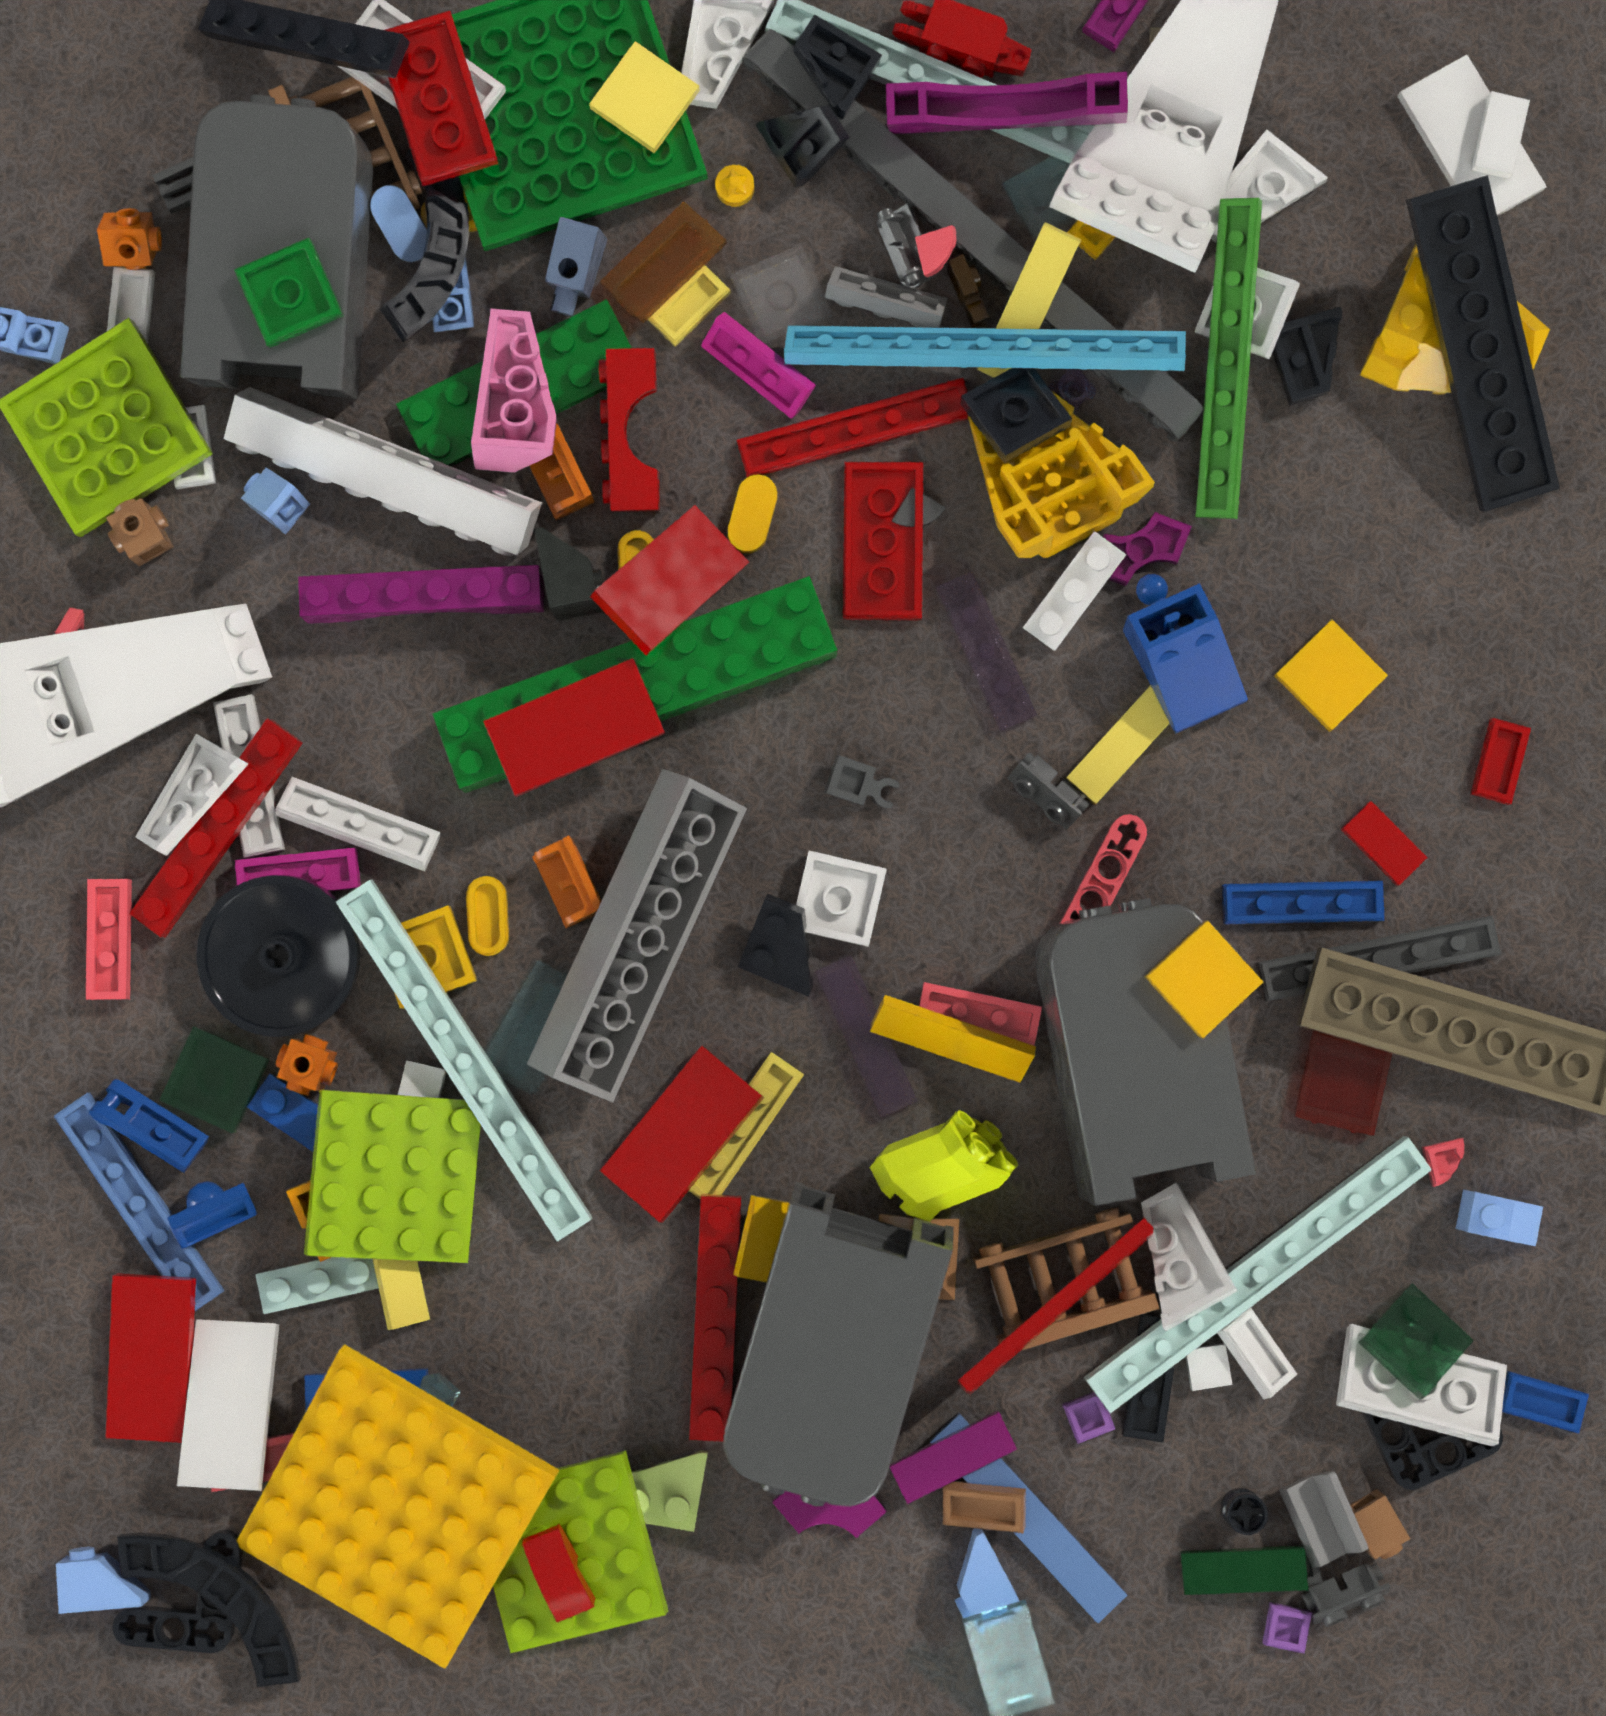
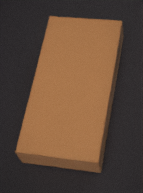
[943,1482,1026,1533]

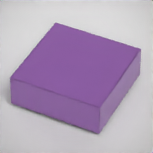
[1062,1392,1115,1444]
[1262,1602,1312,1653]

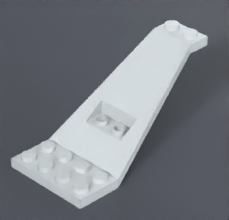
[1049,0,1279,273]
[0,604,272,807]

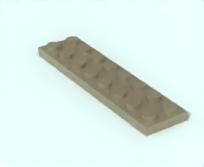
[1296,947,1606,1116]

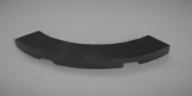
[380,149,469,343]
[117,1532,301,1687]

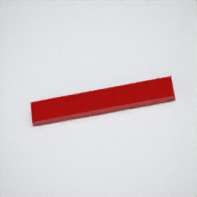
[736,378,969,477]
[958,1218,1154,1395]

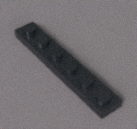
[198,0,410,78]

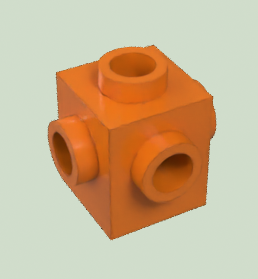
[97,208,162,270]
[275,1034,338,1096]

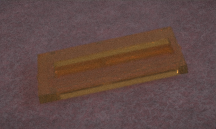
[600,201,727,323]

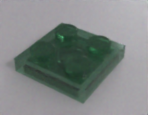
[159,1026,270,1133]
[1358,1283,1474,1400]

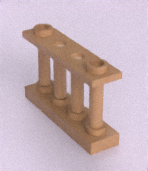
[268,77,422,210]
[972,1207,1159,1350]

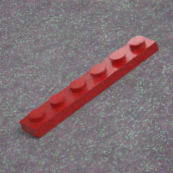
[129,718,303,937]
[689,1194,742,1442]

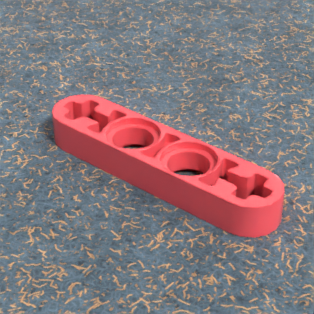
[1059,814,1147,924]

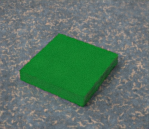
[234,237,344,348]

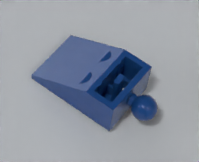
[1123,574,1248,734]

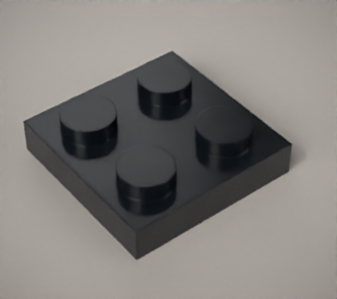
[960,368,1072,463]

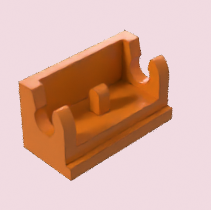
[529,424,594,521]
[532,836,601,929]

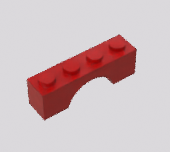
[599,348,660,512]

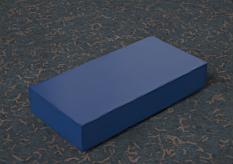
[1502,1371,1589,1434]

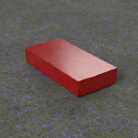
[1470,718,1531,805]
[1340,801,1428,886]

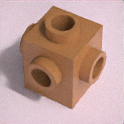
[106,498,174,566]

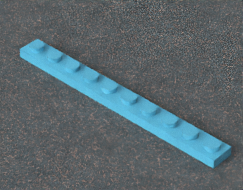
[784,326,1186,371]

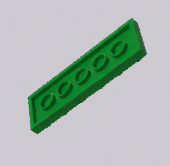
[396,299,632,466]

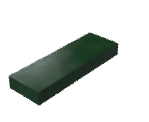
[1181,1546,1308,1595]

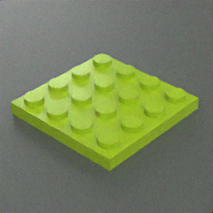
[0,318,213,537]
[304,1089,480,1263]
[493,1451,668,1653]

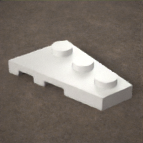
[682,0,774,109]
[1211,130,1328,243]
[135,734,248,856]
[1141,1183,1237,1331]

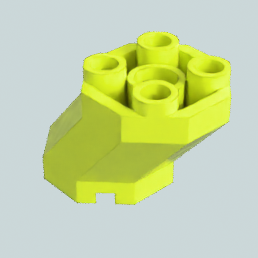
[870,1110,1018,1222]

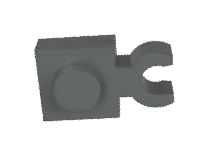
[824,755,900,808]

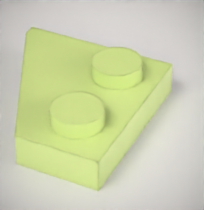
[632,1450,708,1532]

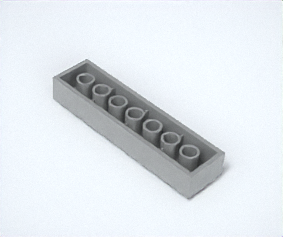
[527,769,747,1102]

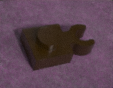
[947,255,989,328]

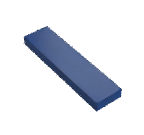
[1222,881,1385,924]

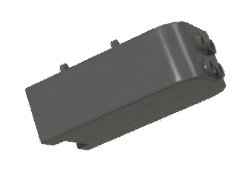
[180,95,373,400]
[1035,898,1256,1205]
[723,1181,954,1507]

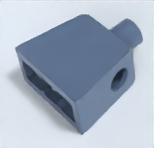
[545,217,607,317]

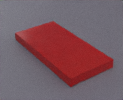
[385,10,499,186]
[843,462,923,621]
[590,505,749,655]
[483,658,665,797]
[600,1046,764,1223]
[106,1273,196,1443]

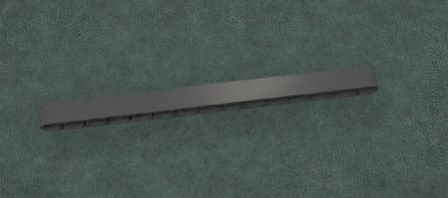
[742,29,1204,442]

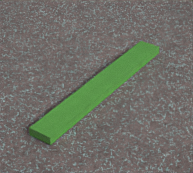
[1195,198,1262,519]

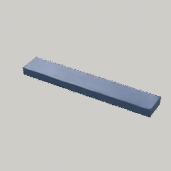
[54,1093,224,1312]
[930,1413,1128,1623]

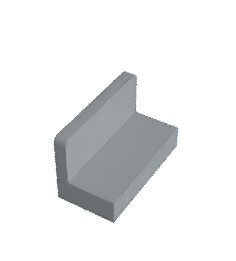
[1279,1471,1368,1567]

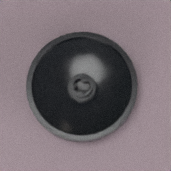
[196,875,360,1037]

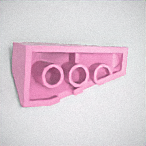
[471,309,557,473]

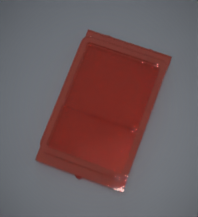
[1294,1030,1392,1136]

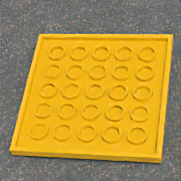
[237,1344,559,1669]

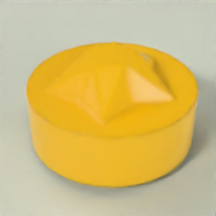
[715,165,754,207]

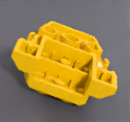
[1360,243,1550,395]
[968,390,1155,558]

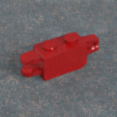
[892,0,1032,78]

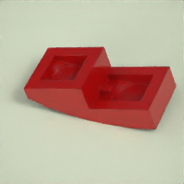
[522,1524,595,1623]

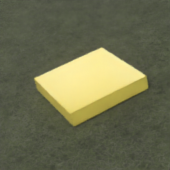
[589,41,700,153]

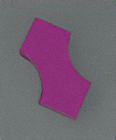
[1103,512,1192,587]
[772,1491,887,1538]

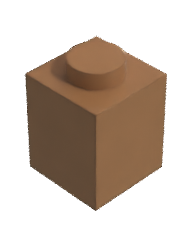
[1350,1489,1410,1559]

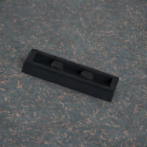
[1122,1314,1175,1443]

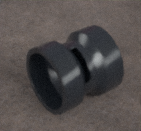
[1221,1487,1268,1535]

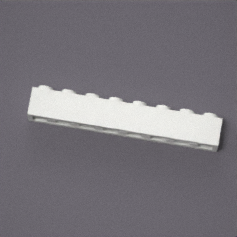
[224,387,542,556]

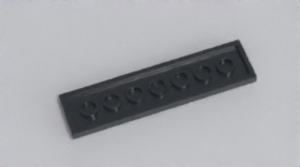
[1406,175,1560,512]

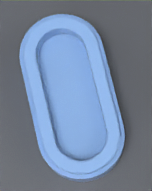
[370,185,427,262]

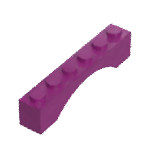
[886,72,1128,134]
[298,565,545,624]

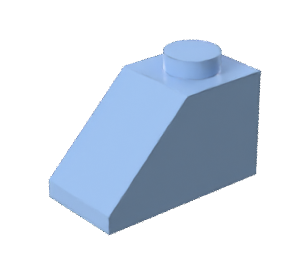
[241,468,310,535]
[1456,1189,1543,1246]
[955,1528,1022,1630]
[56,1547,151,1614]

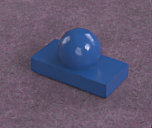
[167,1181,257,1249]

